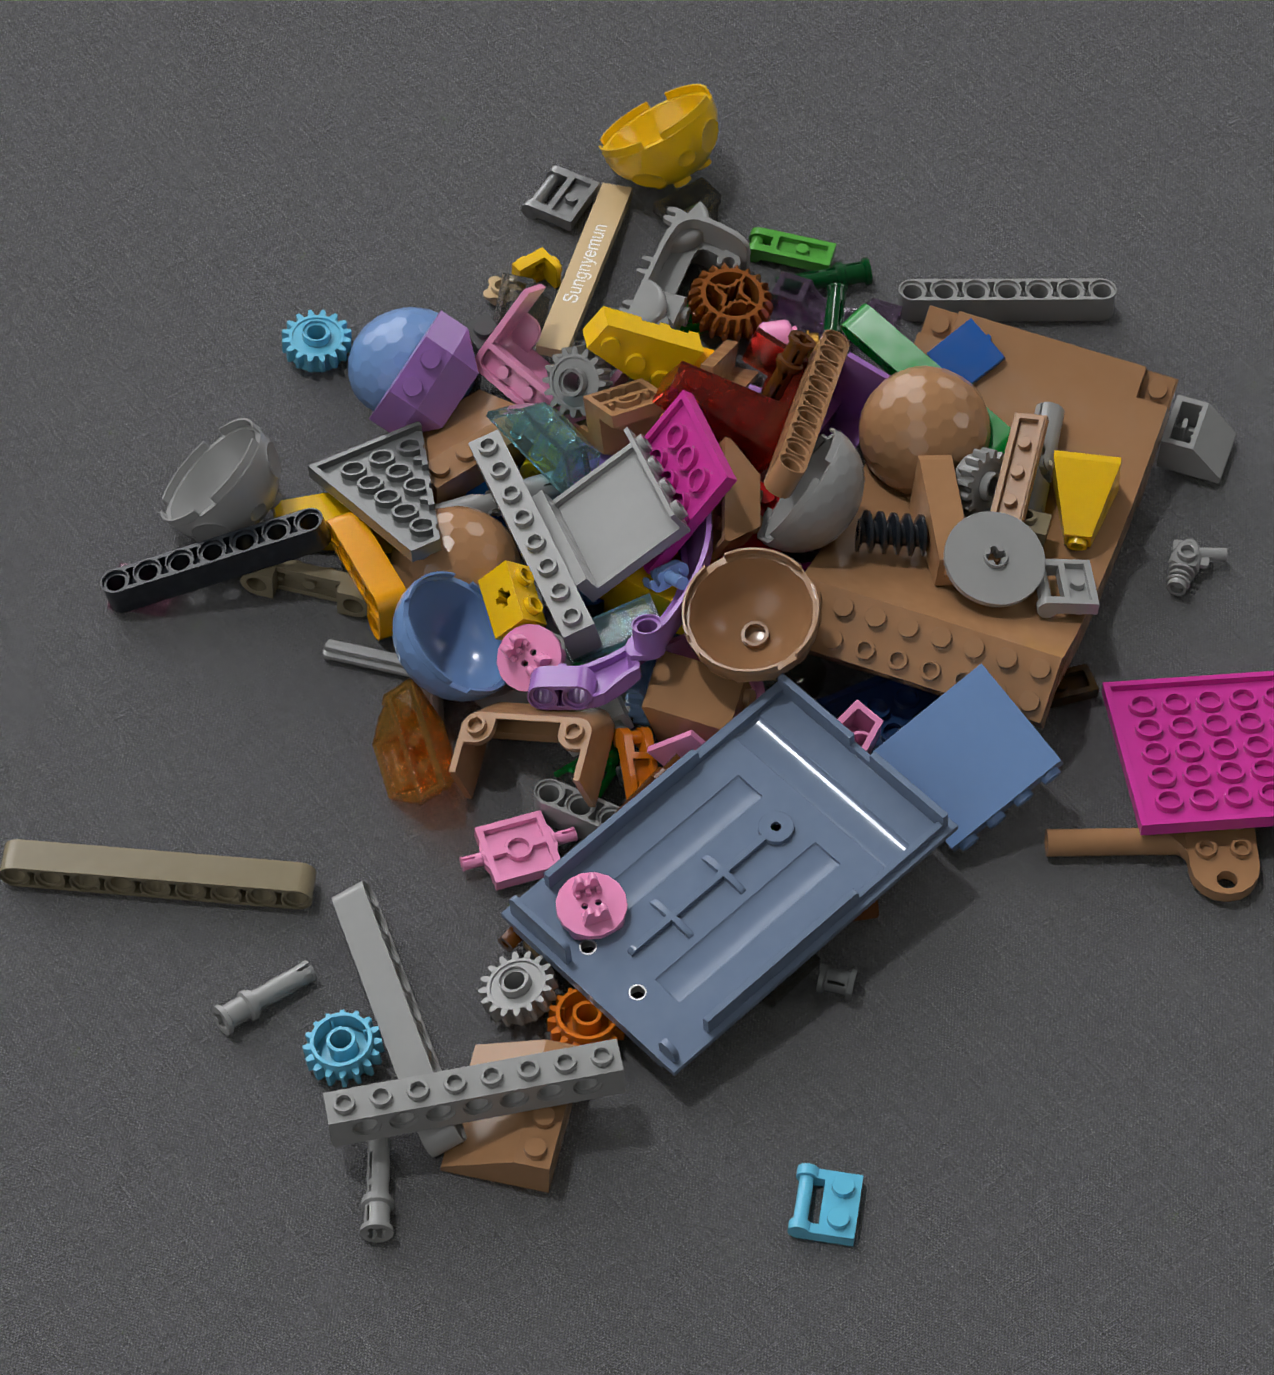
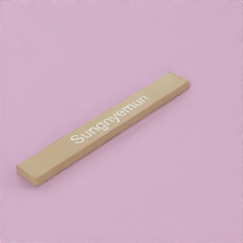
[536,183,633,357]

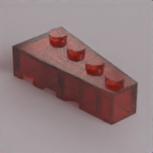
[652,361,791,474]

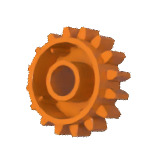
[547,987,625,1046]

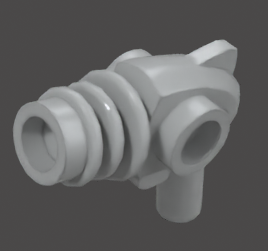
[1166,538,1227,596]

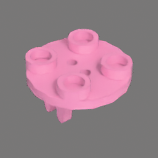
[496,624,566,692]
[556,872,627,940]

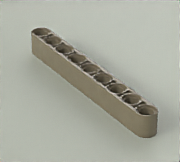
[0,839,317,909]

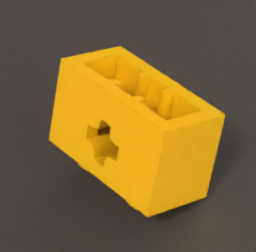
[478,560,547,640]

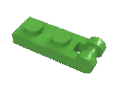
[749,227,836,271]

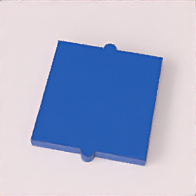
[927,318,1005,385]

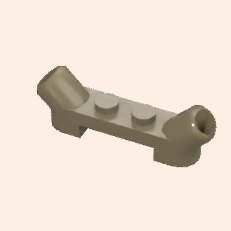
[240,560,367,617]

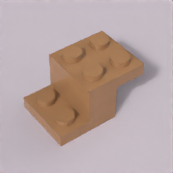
[574,378,672,455]

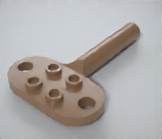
[1044,828,1260,902]

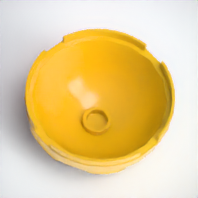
[599,84,719,189]

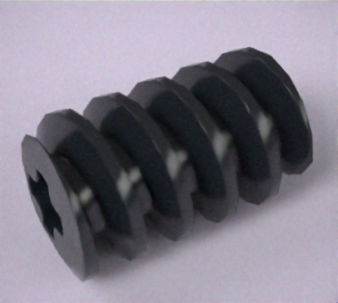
[855,510,928,557]

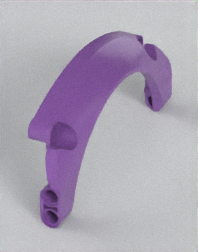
[527,449,713,710]

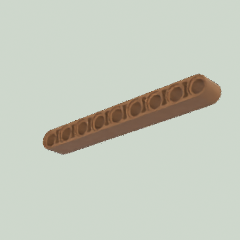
[764,329,850,499]

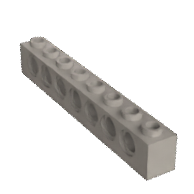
[468,429,603,660]
[323,1039,626,1147]

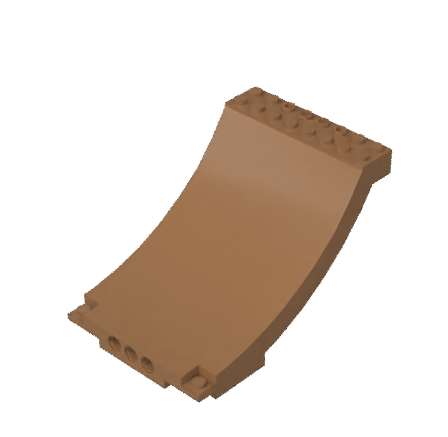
[805,305,1179,729]

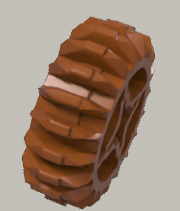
[687,262,773,342]

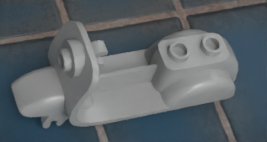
[619,201,751,331]

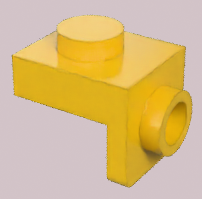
[512,247,562,292]

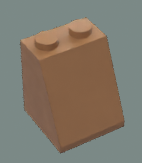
[642,651,756,742]

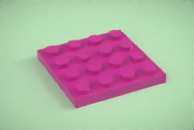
[643,390,737,574]

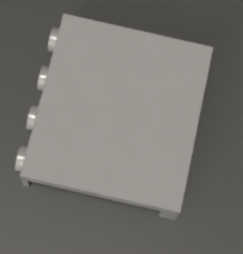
[532,427,691,602]

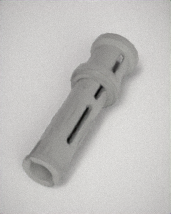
[211,960,317,1035]
[360,1137,394,1243]

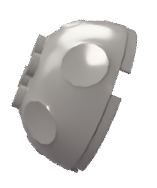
[160,418,282,541]

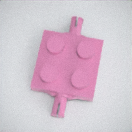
[459,810,578,891]

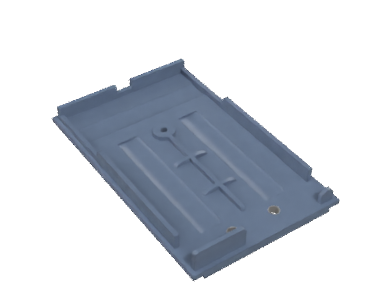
[501,673,958,1076]

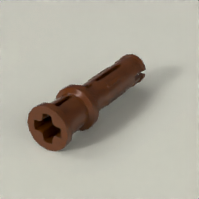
[757,330,816,423]

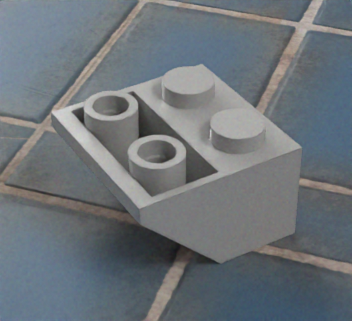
[1156,395,1236,483]

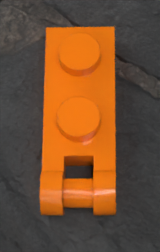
[613,727,658,800]

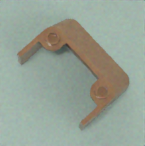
[449,702,615,808]

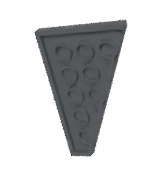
[308,421,442,562]

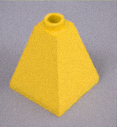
[1053,450,1122,551]

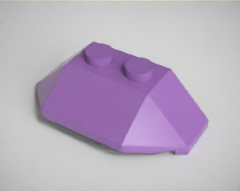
[369,310,478,433]

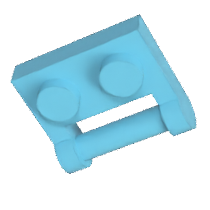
[787,1163,864,1247]

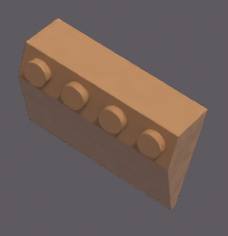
[423,389,540,504]
[441,1039,578,1193]

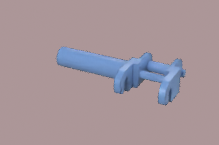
[642,559,689,592]

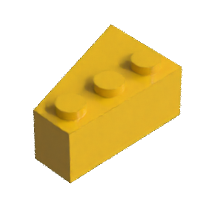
[582,306,704,394]

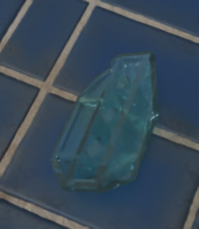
[486,402,601,494]

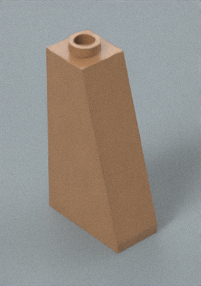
[909,455,964,586]

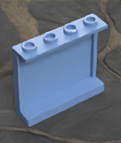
[873,663,1063,852]

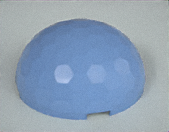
[348,307,475,411]
[393,571,506,702]

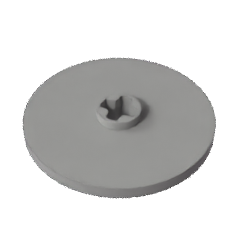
[943,511,1045,607]

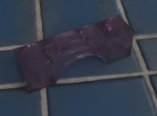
[770,271,903,343]

